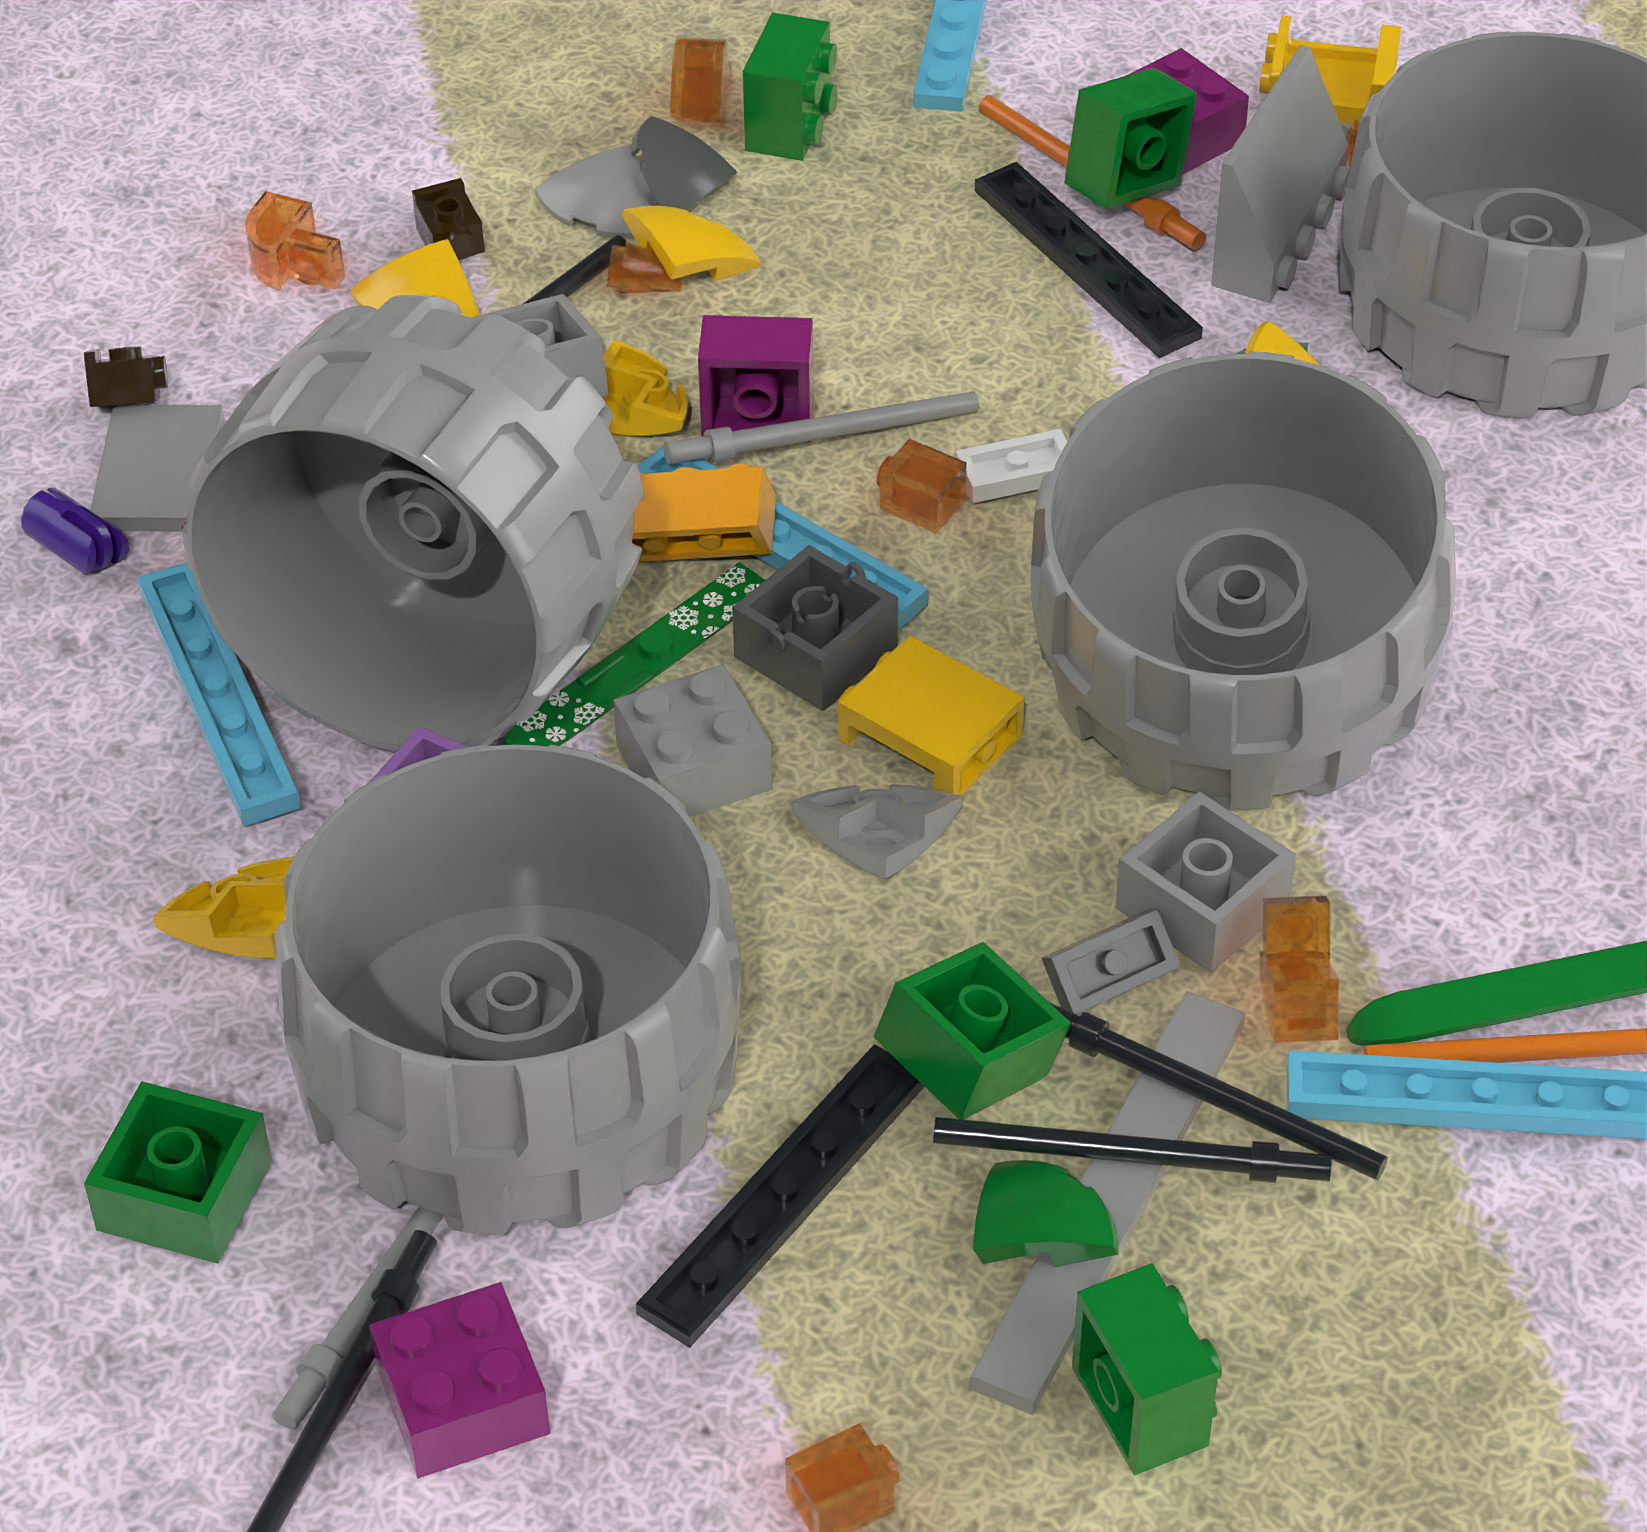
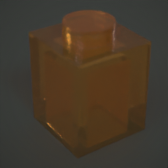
[876,438,967,533]
[785,1423,900,1532]

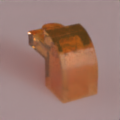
[670,37,732,120]
[245,191,345,291]
[1259,896,1339,1042]

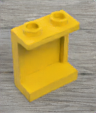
[1259,15,1402,124]
[836,635,1025,796]

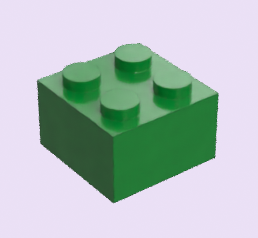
[743,12,837,161]
[1064,68,1197,209]
[873,942,1071,1120]
[84,1081,272,1264]
[1072,1263,1222,1476]

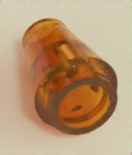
[607,241,683,294]

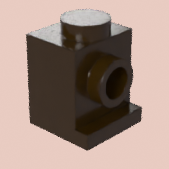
[412,178,485,260]
[83,346,168,407]

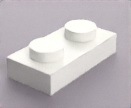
[955,429,1067,503]

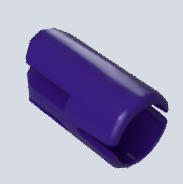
[21,488,130,575]

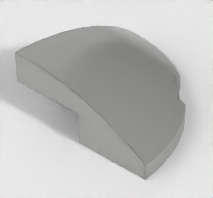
[535,145,650,239]
[792,784,962,879]

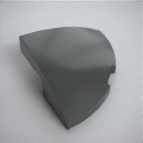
[631,116,737,212]

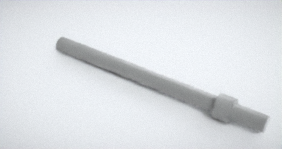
[664,391,979,465]
[273,1207,443,1430]

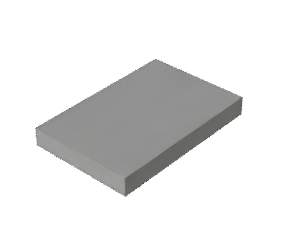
[90,405,224,532]

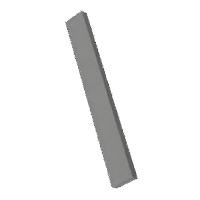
[970,991,1245,1415]

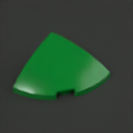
[973,1160,1119,1267]

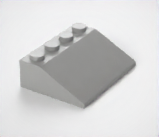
[1211,45,1349,303]

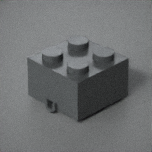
[732,545,898,711]

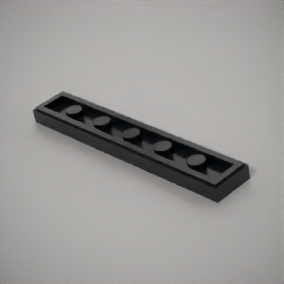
[974,162,1203,358]
[636,1044,924,1348]

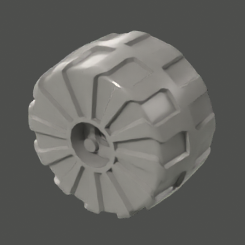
[1340,31,1647,418]
[182,295,645,752]
[1031,351,1456,810]
[275,744,741,1235]

